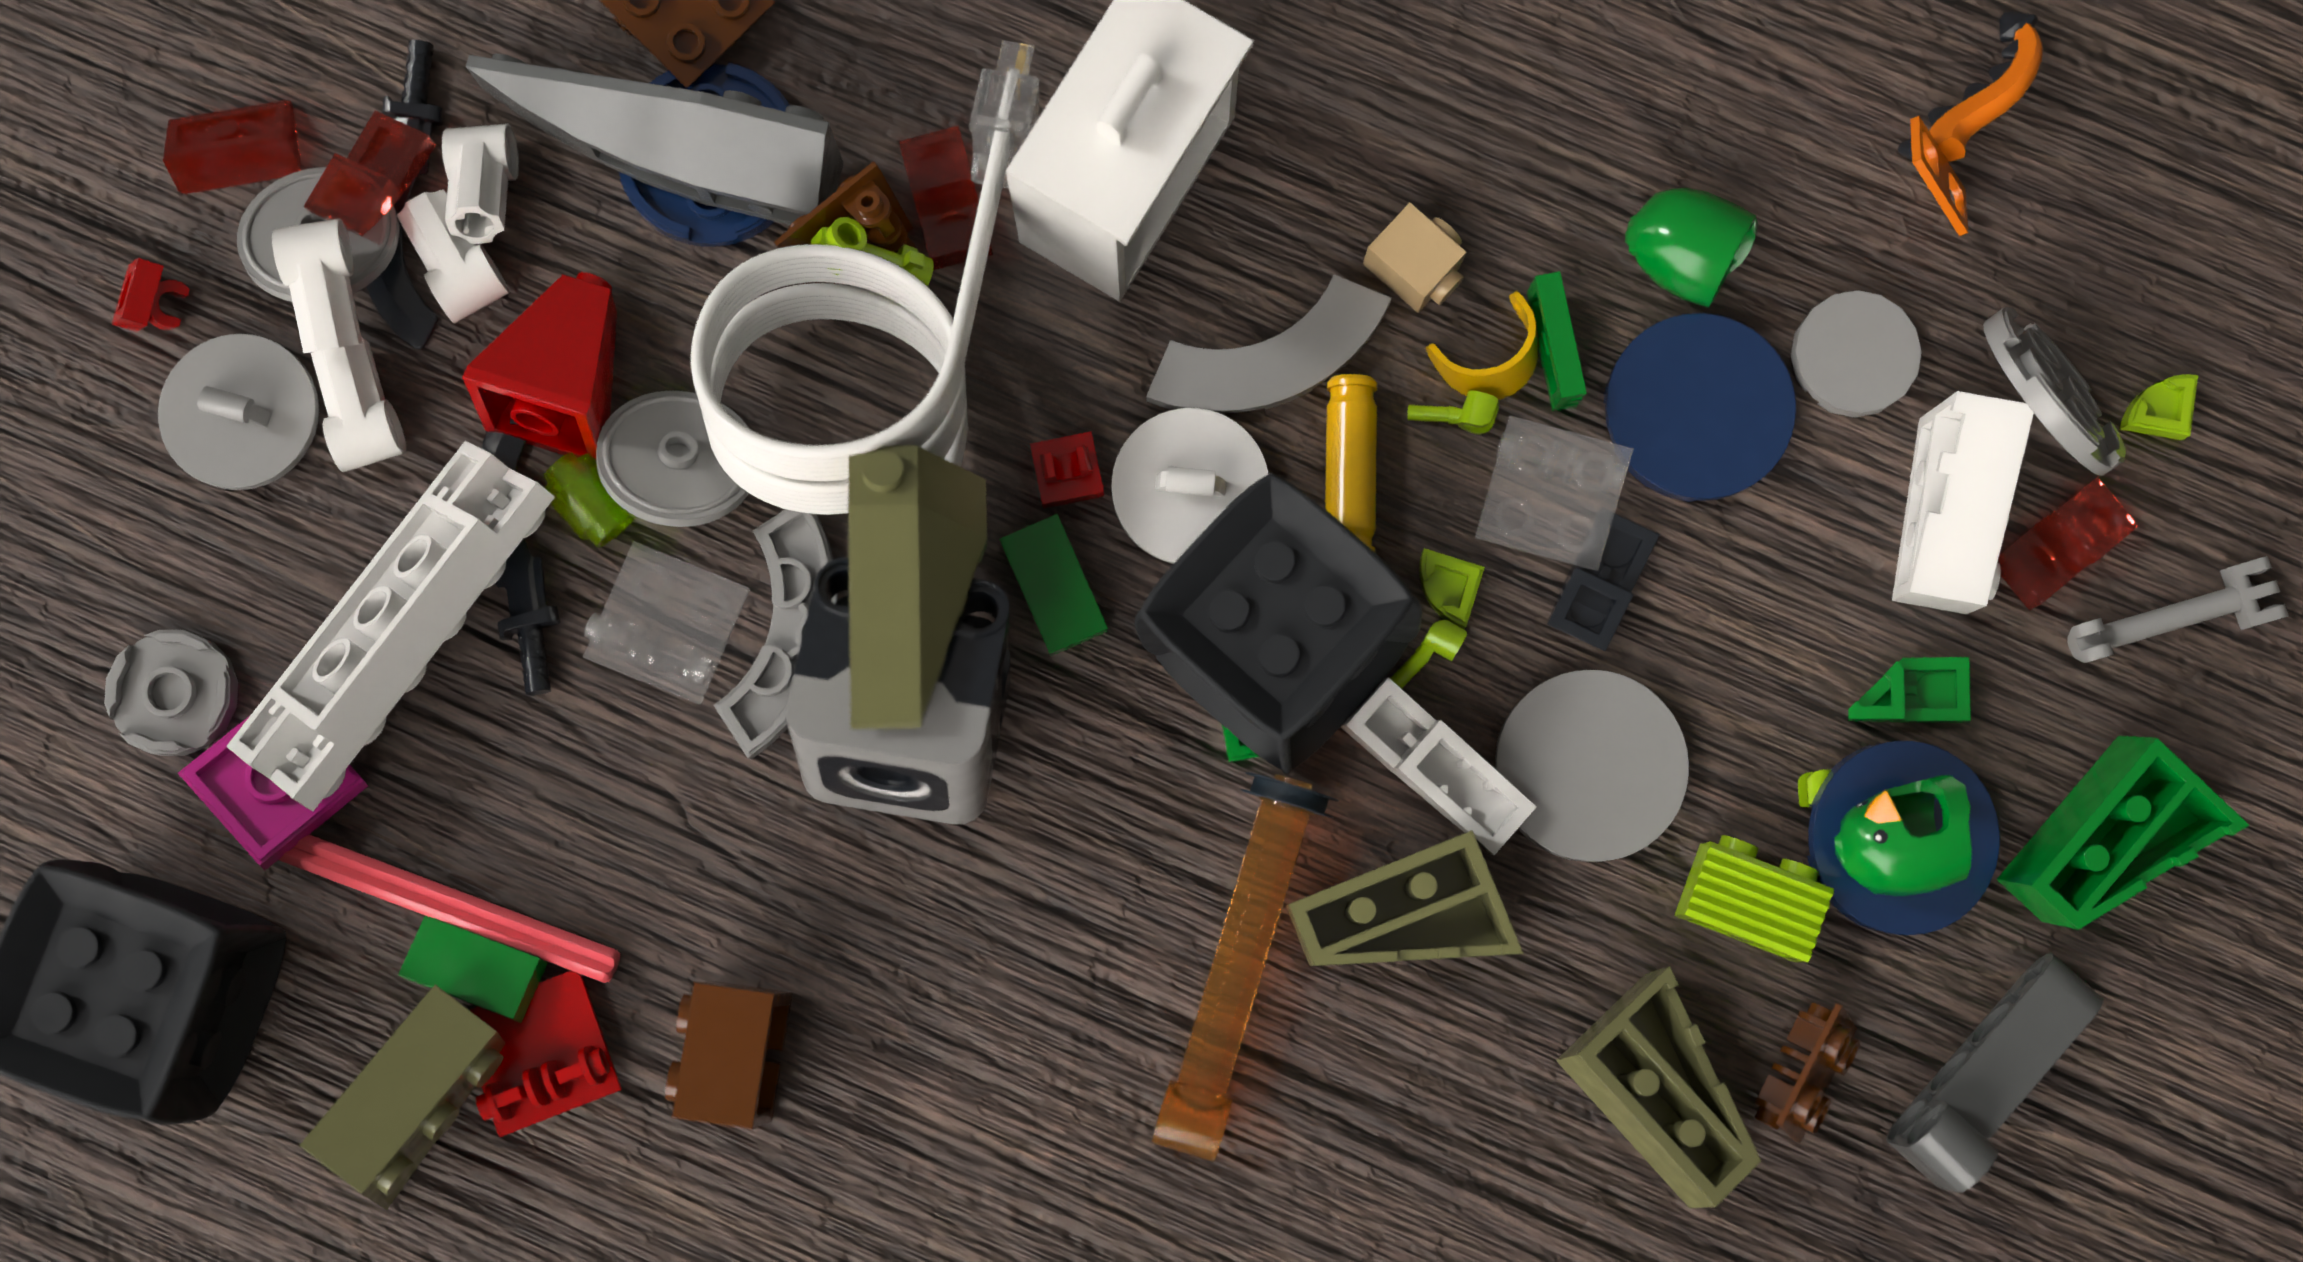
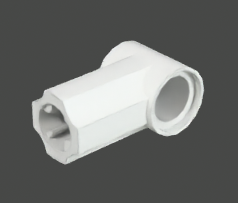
[442,124,519,244]
[396,189,510,323]
[272,218,363,353]
[311,338,406,472]

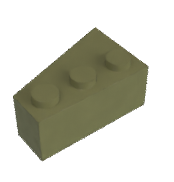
[1285,831,1523,966]
[1556,966,1761,1208]
[299,985,506,1210]

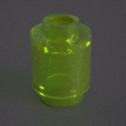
[543,452,636,548]

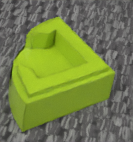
[2120,374,2198,440]
[1419,548,1485,629]

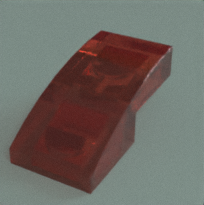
[303,110,436,237]
[899,125,993,271]
[1997,477,2139,611]

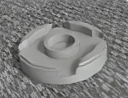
[1791,290,1922,418]
[104,630,238,756]

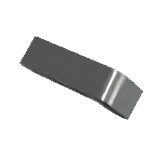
[1886,953,2104,1193]

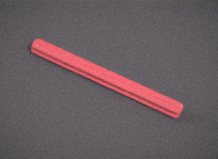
[279,834,620,983]

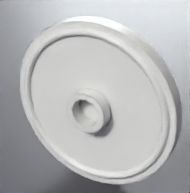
[1112,408,1268,564]

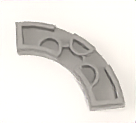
[1146,275,1392,415]
[713,509,838,760]

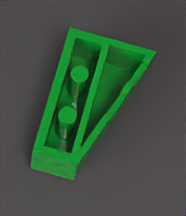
[1997,736,2250,930]

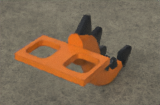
[1898,11,2043,236]

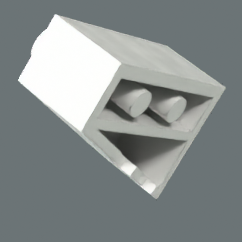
[1892,391,2034,614]

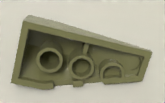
[848,445,987,729]

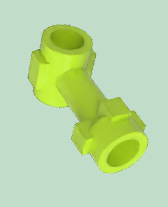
[811,217,933,286]

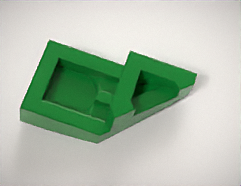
[1848,657,1971,723]

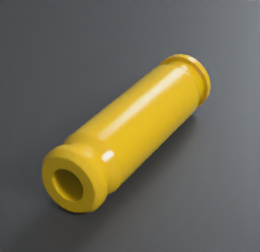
[1325,374,1377,552]

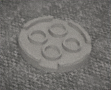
[1983,307,2126,476]
[1495,670,1689,862]

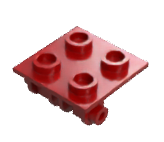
[469,971,622,1137]

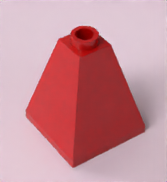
[462,272,617,465]

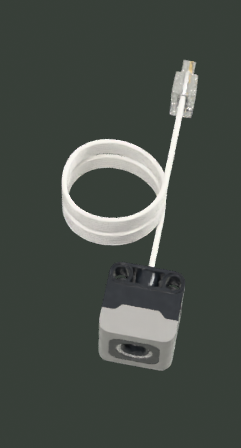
[691,40,1039,824]

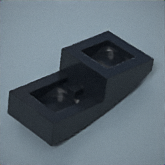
[1547,506,1660,651]

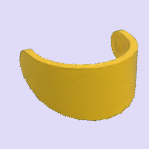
[1426,291,1538,400]

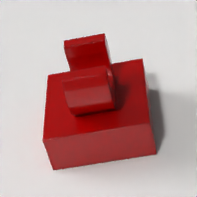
[112,258,190,332]
[1030,431,1105,509]

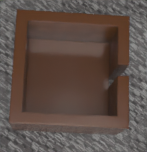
[665,981,793,1130]

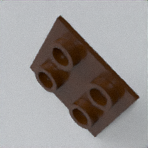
[598,0,775,89]
[774,161,916,285]
[1754,1002,1860,1143]

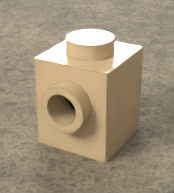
[1363,202,1466,313]

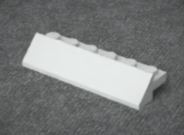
[226,441,555,811]

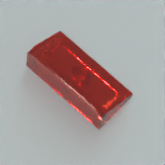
[163,100,301,194]

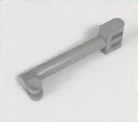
[2067,556,2289,663]

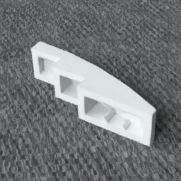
[1341,677,1537,855]

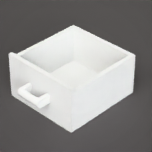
[1006,0,1253,302]

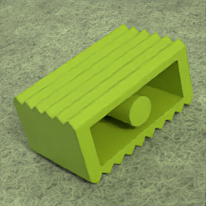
[1674,835,1834,962]

